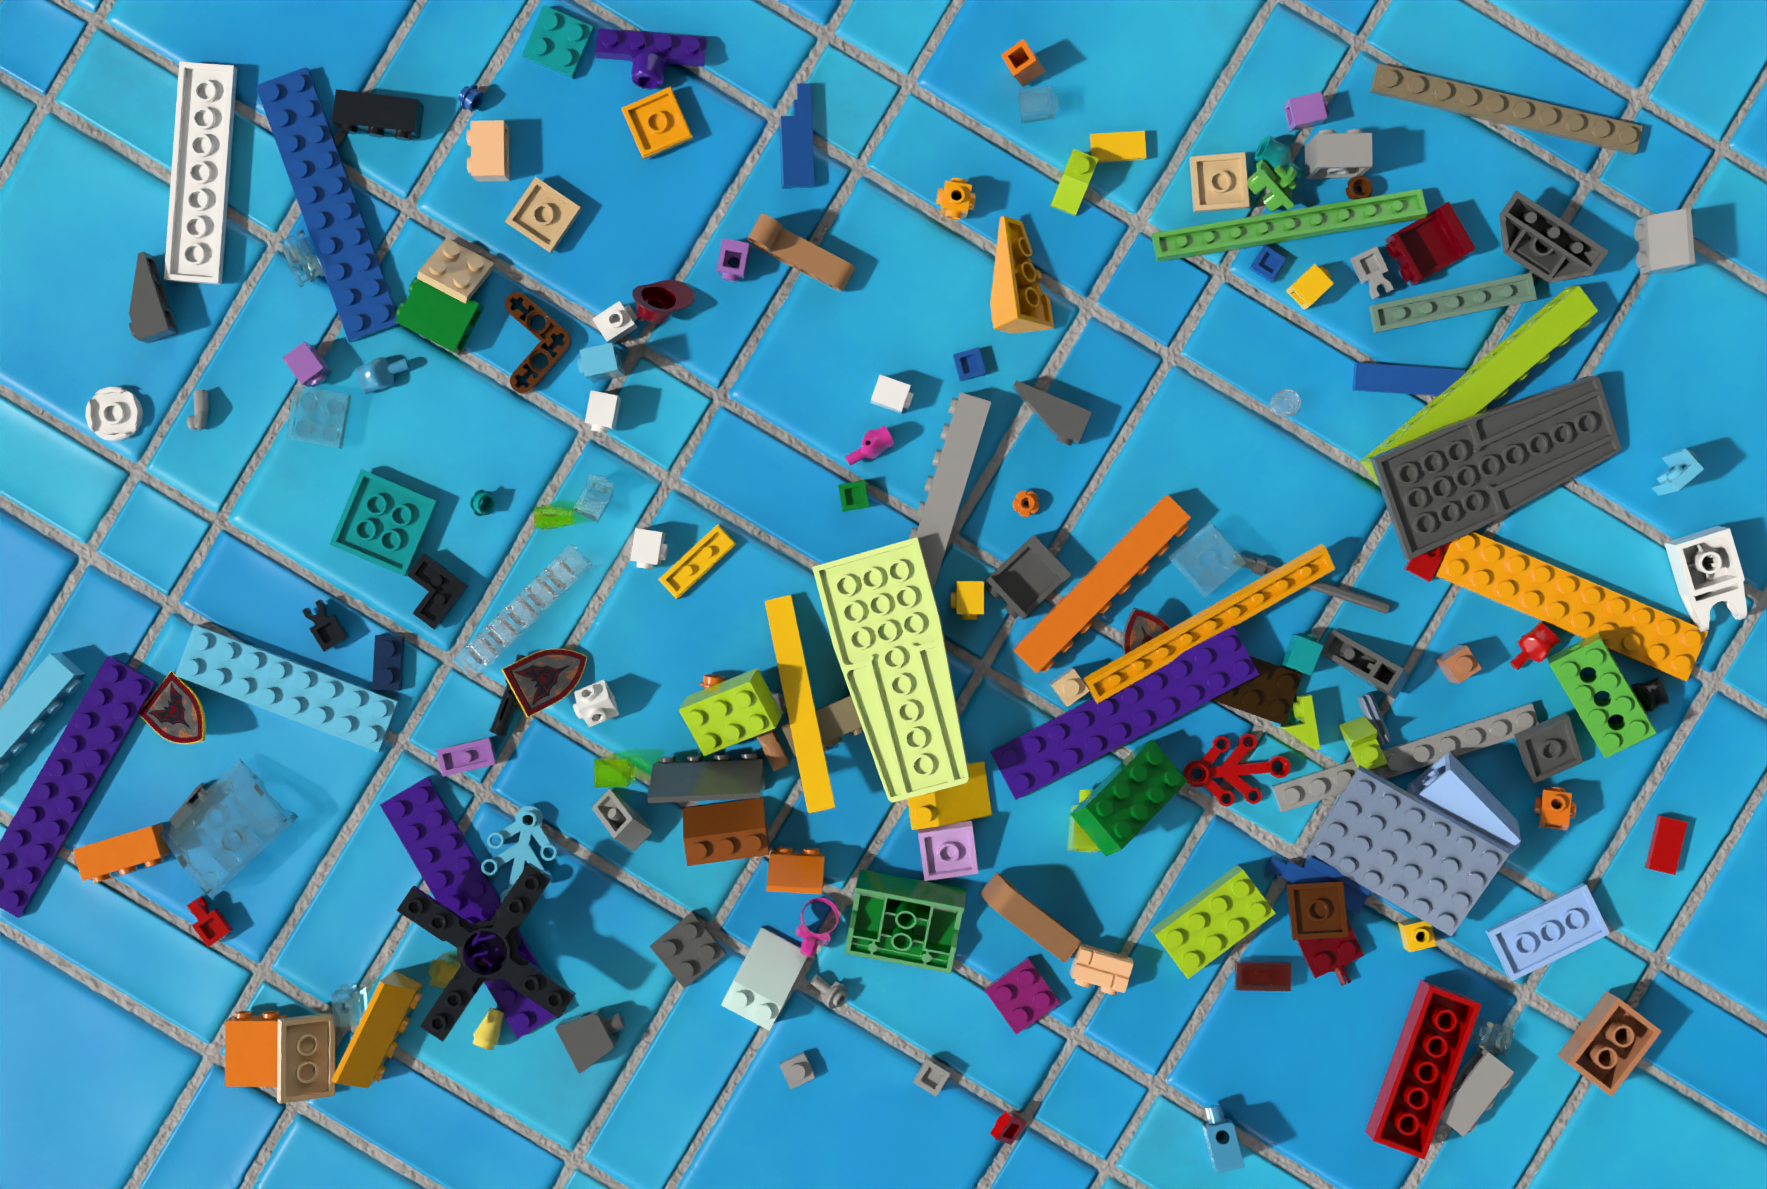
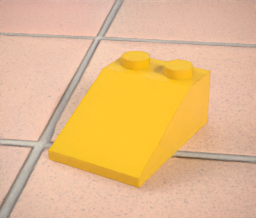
[907,761,992,830]

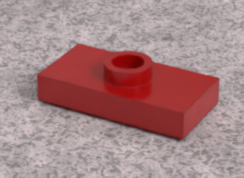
[1404,541,1451,582]

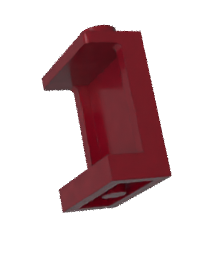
[1385,202,1476,286]

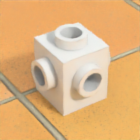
[573,679,619,727]

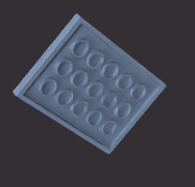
[1305,765,1510,937]

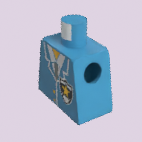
[1202,1104,1245,1173]

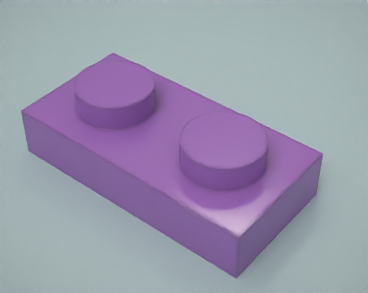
[436,737,497,777]

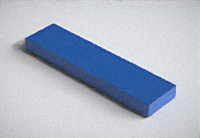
[1352,363,1465,396]

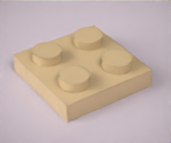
[1189,152,1250,213]
[505,177,582,254]
[417,238,494,304]

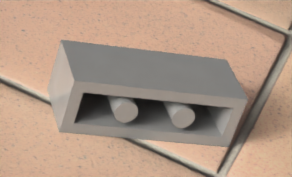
[1440,1046,1514,1137]

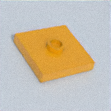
[621,86,693,160]

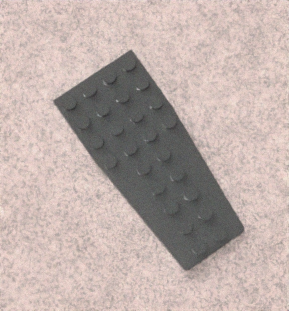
[1370,376,1621,560]

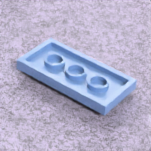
[1485,883,1610,981]

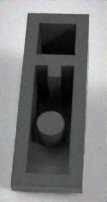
[129,252,179,343]
[1012,380,1092,446]
[1320,629,1410,699]

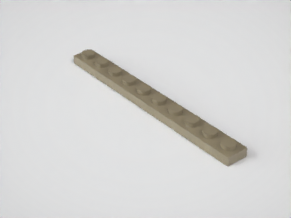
[1370,64,1643,155]

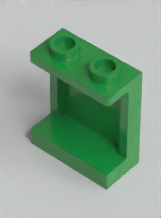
[395,278,484,356]

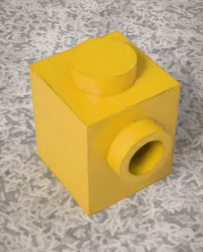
[950,581,984,620]

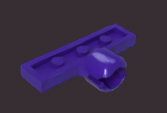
[595,29,707,90]

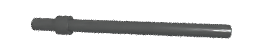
[1232,553,1390,614]

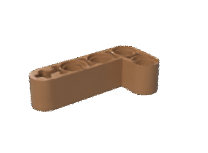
[748,213,856,293]
[979,872,1082,963]

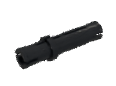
[489,654,527,737]

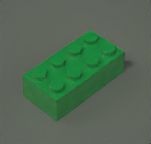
[1070,739,1188,856]

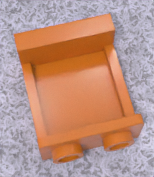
[225,1011,288,1087]

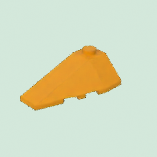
[990,216,1054,334]

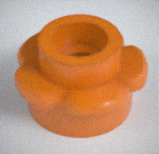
[1013,490,1039,517]
[700,674,725,689]

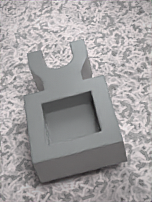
[1350,246,1393,300]

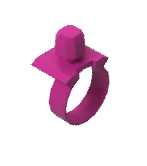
[795,897,839,957]

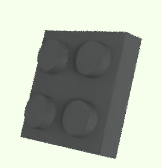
[1514,713,1583,784]
[650,911,727,988]

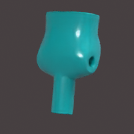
[1254,135,1304,180]

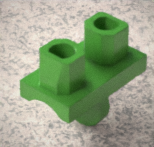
[1247,159,1297,212]

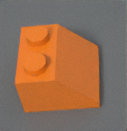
[766,846,825,894]

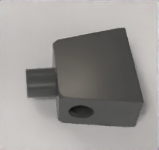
[555,1008,626,1074]

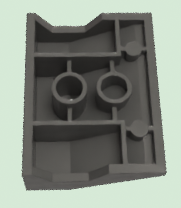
[647,753,766,803]

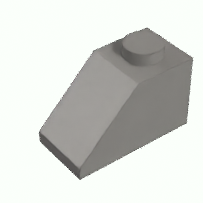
[592,788,653,852]

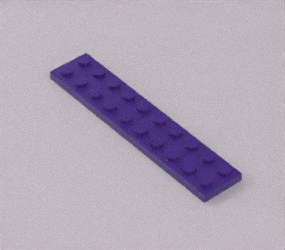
[990,626,1259,800]
[0,656,158,918]
[380,776,566,1039]

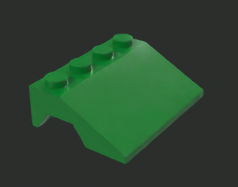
[844,869,967,974]

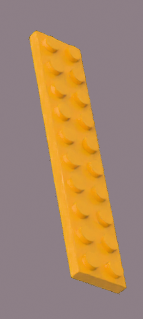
[1434,532,1708,681]

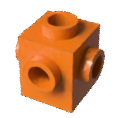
[1534,787,1576,831]

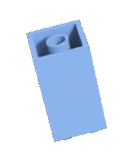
[1407,751,1521,854]

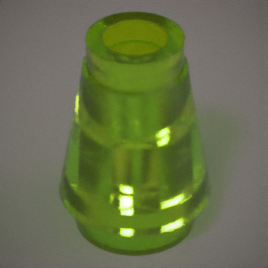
[534,504,573,531]

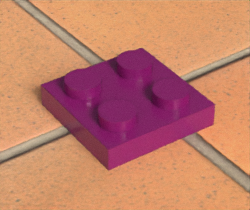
[984,957,1060,1035]

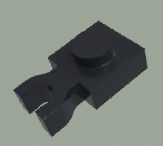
[302,600,349,652]

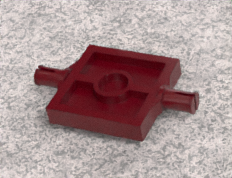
[1296,919,1364,986]

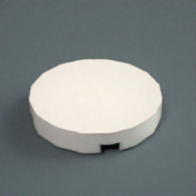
[85,387,143,441]

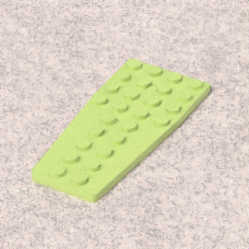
[812,537,970,802]

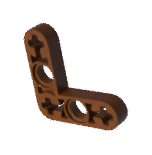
[505,292,572,394]

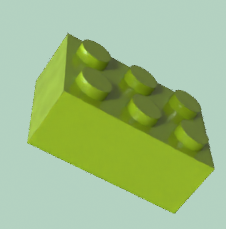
[679,668,783,756]

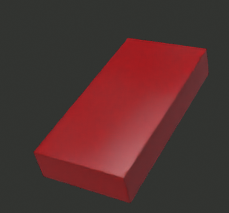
[1645,815,1688,875]

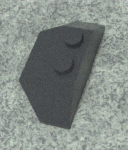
[1499,191,1609,283]

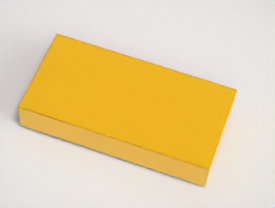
[1090,131,1146,163]

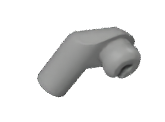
[187,389,209,431]

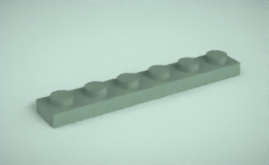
[1369,273,1537,334]

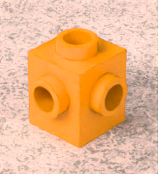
[936,178,976,220]

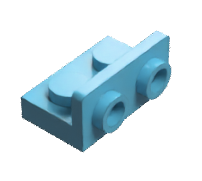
[1651,448,1704,496]

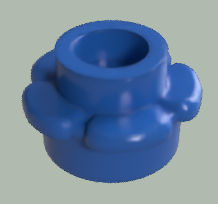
[458,85,483,112]

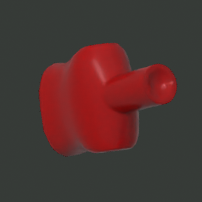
[1510,622,1560,670]

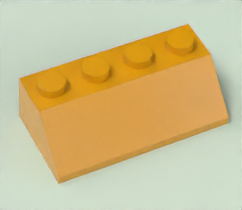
[331,971,423,1088]

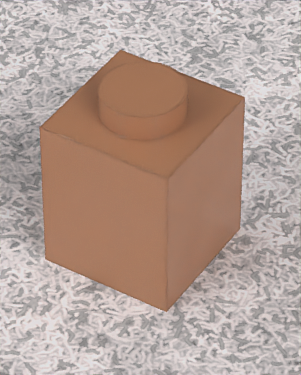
[1435,645,1482,684]

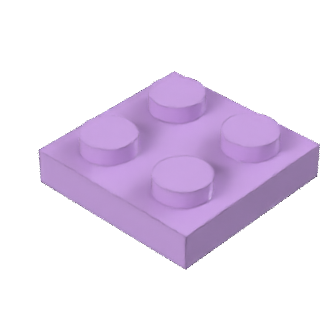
[917,821,978,881]

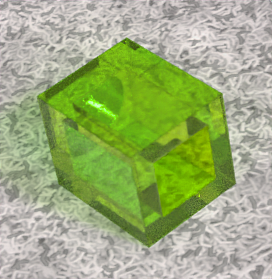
[594,757,635,787]

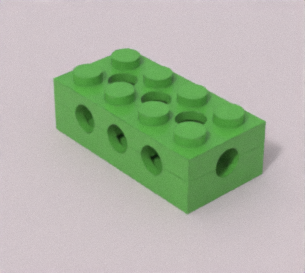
[1548,632,1657,758]

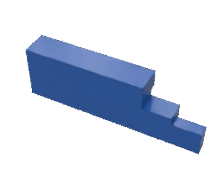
[779,83,815,189]
[1265,855,1371,914]

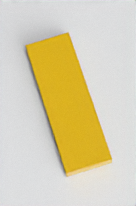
[658,524,737,599]

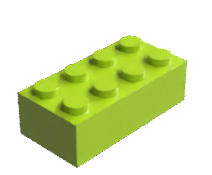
[1150,865,1276,979]

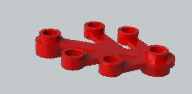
[1183,733,1290,807]

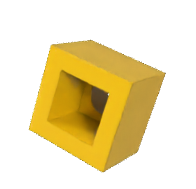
[1398,917,1436,952]

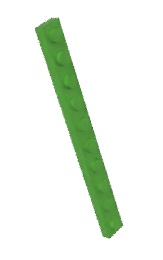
[1151,189,1428,262]

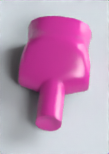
[845,426,895,466]

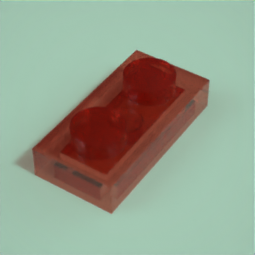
[1234,961,1291,991]

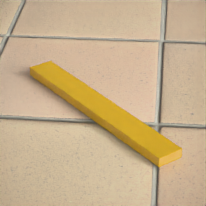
[765,595,836,814]

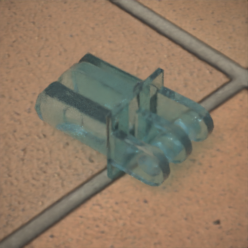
[278,230,326,287]

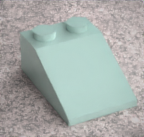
[721,927,807,1031]

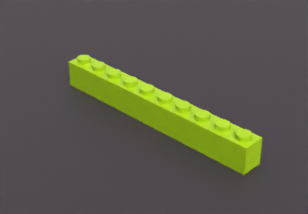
[1360,286,1598,485]

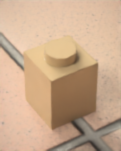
[1049,668,1090,707]

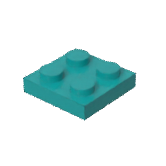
[522,5,595,79]

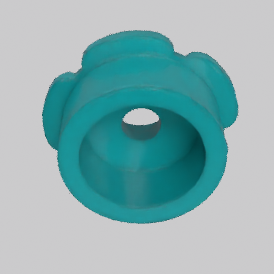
[470,489,496,516]

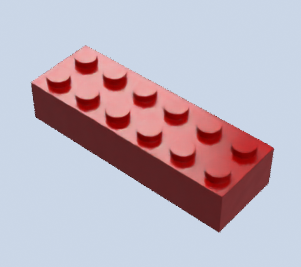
[1365,979,1481,1160]

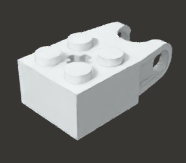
[1664,526,1747,632]

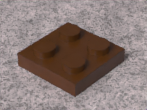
[1286,881,1349,940]

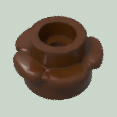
[1346,176,1373,200]

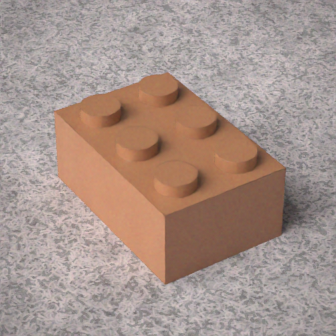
[1557,991,1662,1097]

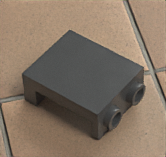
[985,535,1071,620]

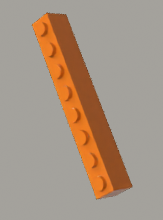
[1012,495,1191,673]

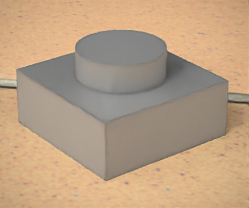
[779,1051,816,1089]
[913,1057,951,1097]

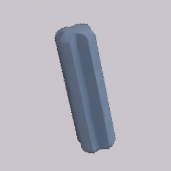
[1358,693,1391,746]

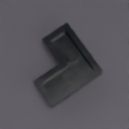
[407,553,469,630]

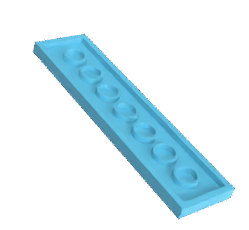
[175,625,400,752]

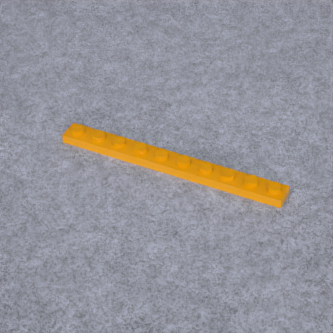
[1083,544,1335,704]

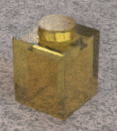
[428,953,460,989]

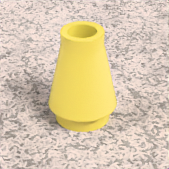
[472,1007,504,1051]

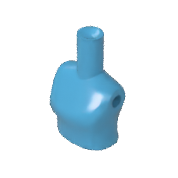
[355,357,410,394]

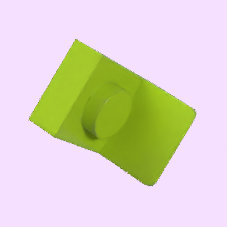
[1279,694,1321,750]
[1339,716,1388,772]

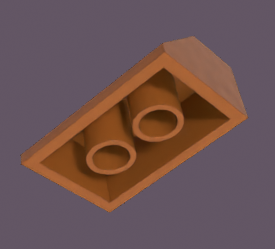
[683,797,771,866]

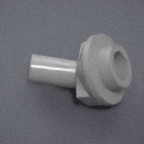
[810,975,847,1009]

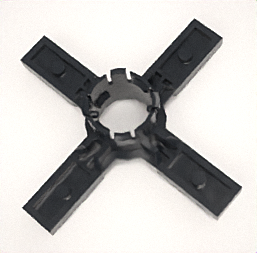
[396,863,576,1042]

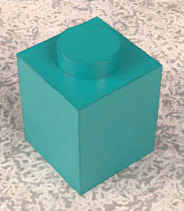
[1280,632,1324,676]

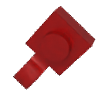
[187,896,233,947]

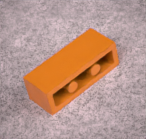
[73,823,171,883]

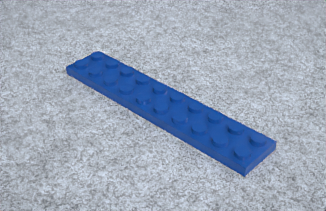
[255,67,400,342]

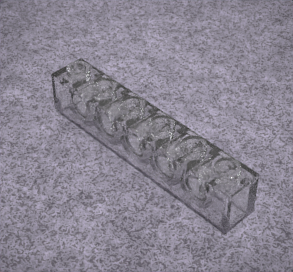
[452,545,594,679]

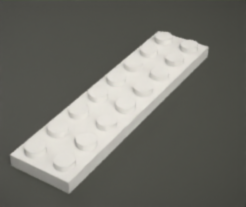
[164,62,237,285]

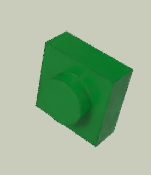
[838,480,869,512]

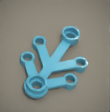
[481,805,558,903]

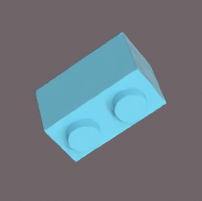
[577,343,625,383]

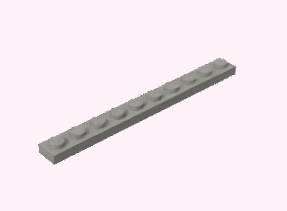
[1272,703,1539,812]

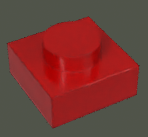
[990,1111,1026,1145]

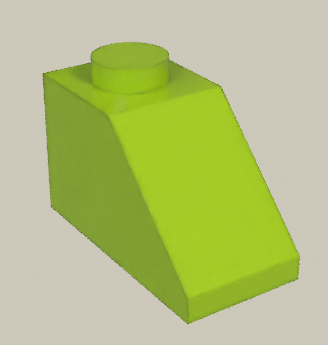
[1050,149,1099,216]

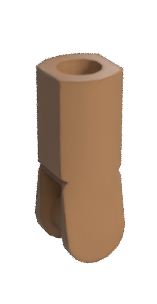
[756,729,790,771]

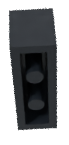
[332,89,424,141]

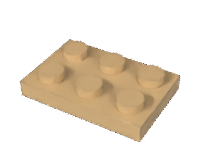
[277,1013,335,1104]

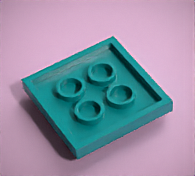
[329,469,439,576]

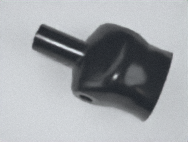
[1630,677,1669,713]

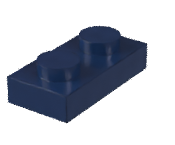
[372,635,405,691]

